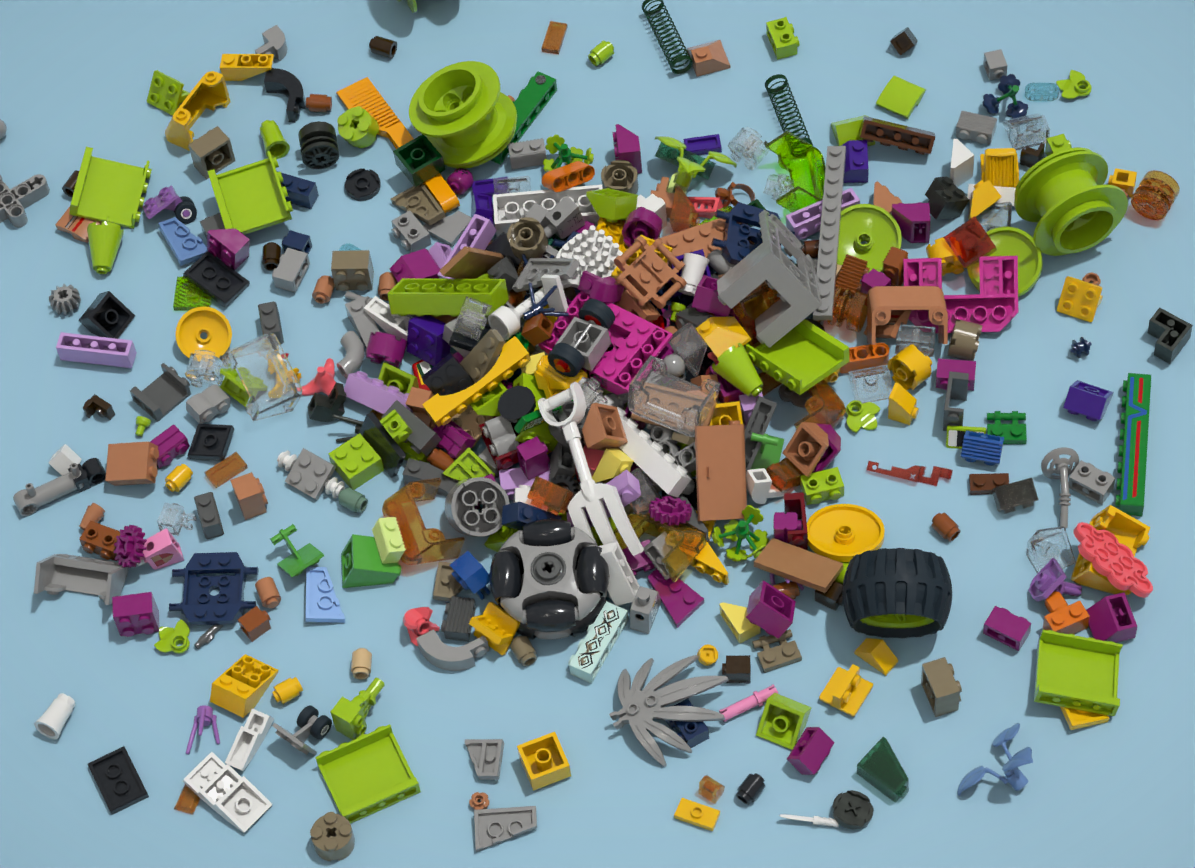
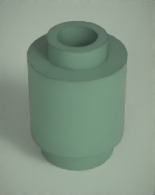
[338,487,368,513]

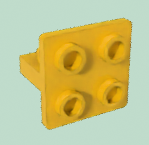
[1057,276,1103,322]
[469,602,520,655]
[819,664,873,717]

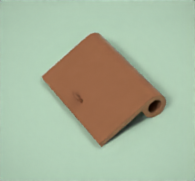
[695,421,747,521]

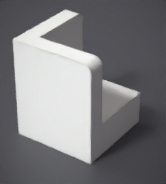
[48,444,82,476]

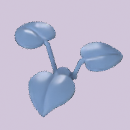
[957,723,1033,796]

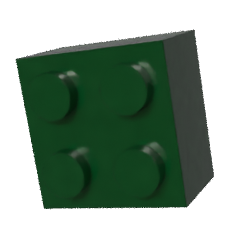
[393,134,446,187]

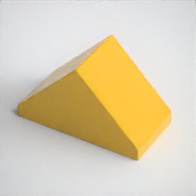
[854,638,898,676]

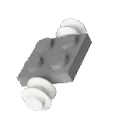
[277,448,345,500]

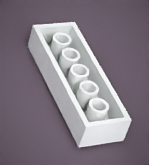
[493,184,603,237]

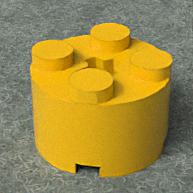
[926,236,967,277]
[887,344,932,390]

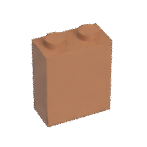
[105,441,159,486]

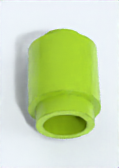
[588,40,614,66]

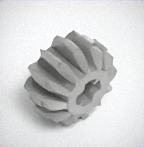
[49,284,81,315]

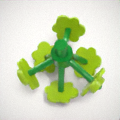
[543,134,594,173]
[712,505,769,562]

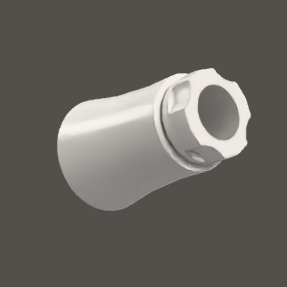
[678,253,710,296]
[34,693,75,739]

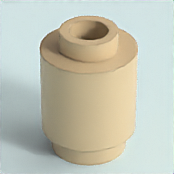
[351,648,372,679]

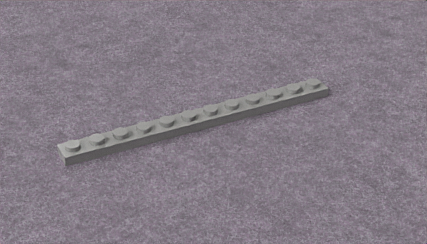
[813,146,846,320]

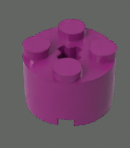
[622,207,662,247]
[365,332,407,368]

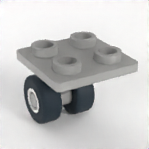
[272,705,332,755]

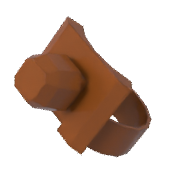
[715,182,755,210]

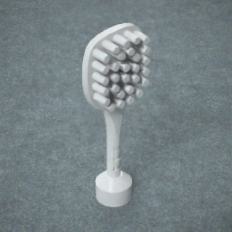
[488,225,623,340]

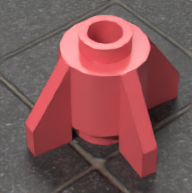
[403,607,440,646]

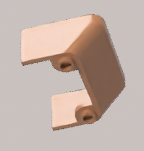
[867,286,948,345]

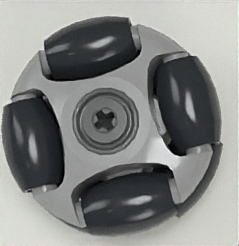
[489,519,609,640]

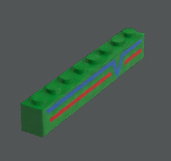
[1115,373,1151,517]

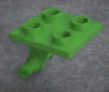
[750,432,784,477]
[270,524,324,577]

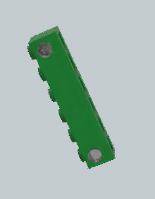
[491,71,557,165]

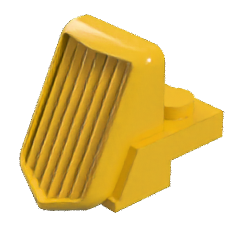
[980,148,1019,188]
[534,355,588,399]

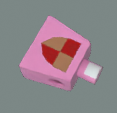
[136,528,184,570]

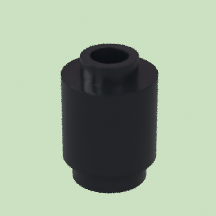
[736,773,765,805]

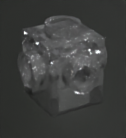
[763,174,794,201]

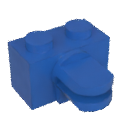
[450,551,491,600]

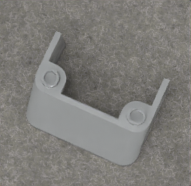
[34,554,128,605]

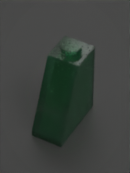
[857,736,909,802]

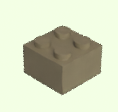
[188,126,236,180]
[331,250,374,291]
[921,657,962,717]

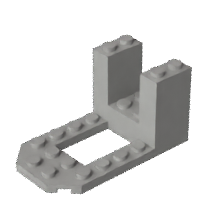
[717,210,822,348]

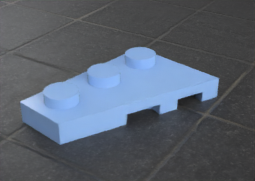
[305,567,345,623]

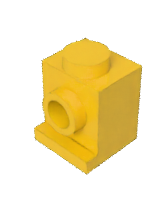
[1108,168,1137,198]

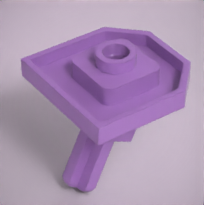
[1028,558,1082,602]

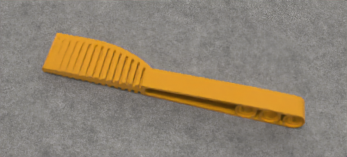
[336,77,460,213]

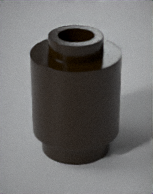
[262,242,281,271]

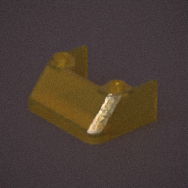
[614,514,707,582]

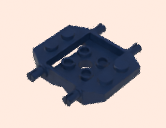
[711,202,795,265]
[169,552,259,626]

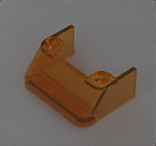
[759,372,846,430]
[382,478,465,565]

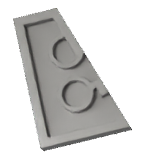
[474,806,537,852]

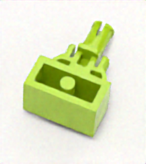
[330,678,385,740]

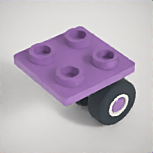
[143,185,197,224]

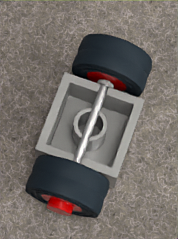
[548,299,615,377]

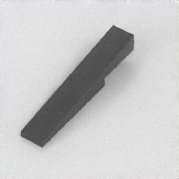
[745,396,777,472]

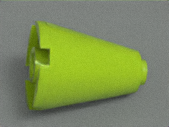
[87,221,124,274]
[712,343,763,397]

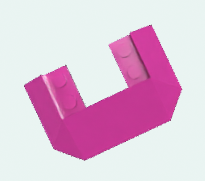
[903,256,1019,334]

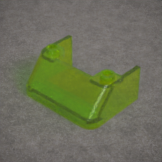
[766,130,826,213]

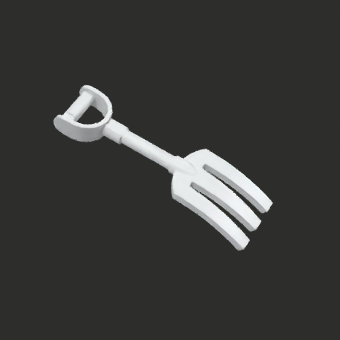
[538,382,644,558]

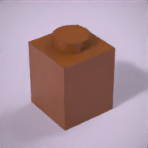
[521,313,554,346]
[238,606,271,642]

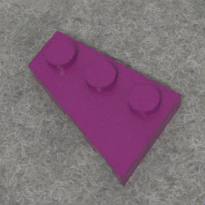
[648,568,704,628]

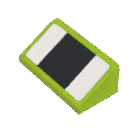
[946,425,986,449]

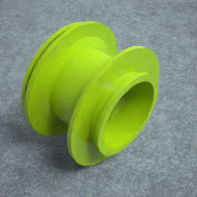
[409,61,517,169]
[1014,147,1128,256]

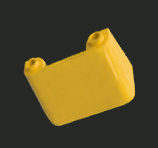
[165,71,231,151]
[1071,505,1150,595]

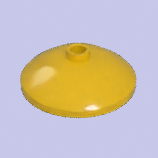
[176,307,232,363]

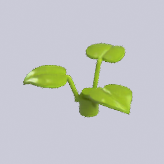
[654,136,737,188]

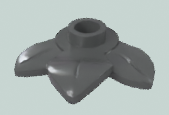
[778,384,816,408]

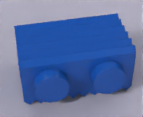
[961,430,1004,466]

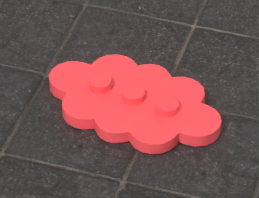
[1073,522,1153,598]

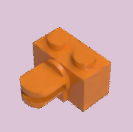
[1043,591,1090,634]

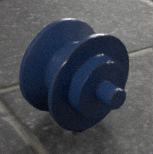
[1069,337,1092,358]

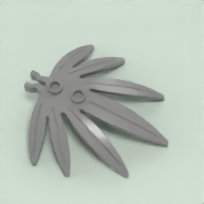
[609,655,729,767]

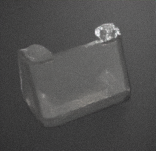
[222,333,302,421]
[628,355,721,437]

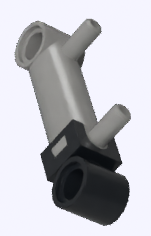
[13,458,106,516]

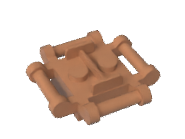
[614,236,687,309]

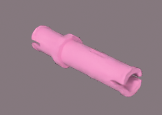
[719,684,778,722]

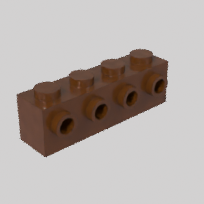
[859,116,936,155]

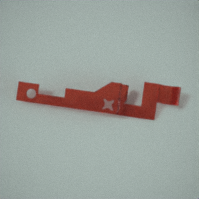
[867,461,953,486]

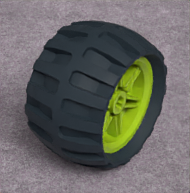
[842,548,952,638]

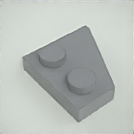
[465,739,504,780]

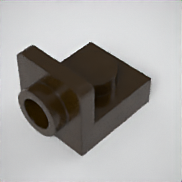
[83,394,115,420]

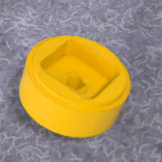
[697,644,718,666]

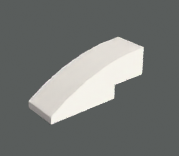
[225,709,274,771]

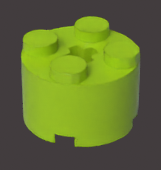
[337,106,379,148]

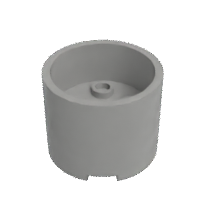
[445,477,510,537]

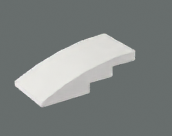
[183,752,272,833]

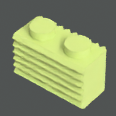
[372,517,406,564]

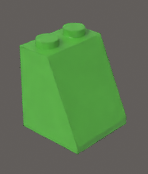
[341,534,401,588]

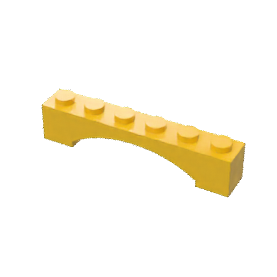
[422,336,531,427]

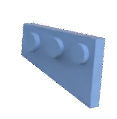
[158,217,208,266]

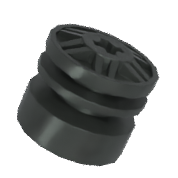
[298,121,339,169]

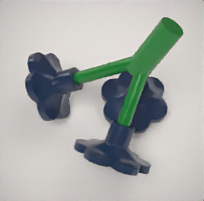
[982,74,1028,120]

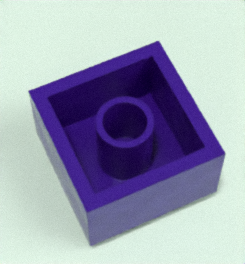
[406,315,451,366]

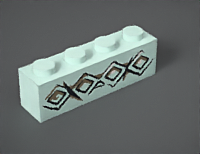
[568,601,629,683]

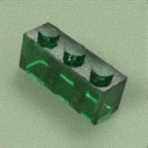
[655,142,716,180]

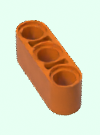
[542,161,595,192]
[839,343,889,373]

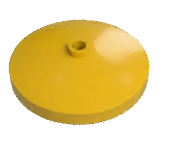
[807,504,885,562]

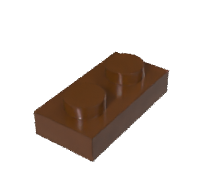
[969,473,1010,495]

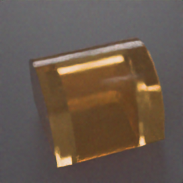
[699,775,725,804]

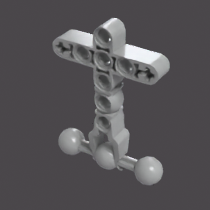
[0,119,50,227]
[606,354,696,496]

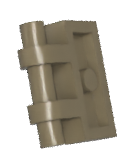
[752,629,802,673]

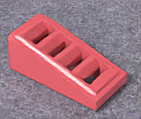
[681,197,723,219]

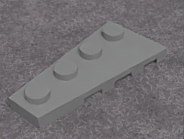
[512,258,580,293]

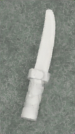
[779,814,839,827]

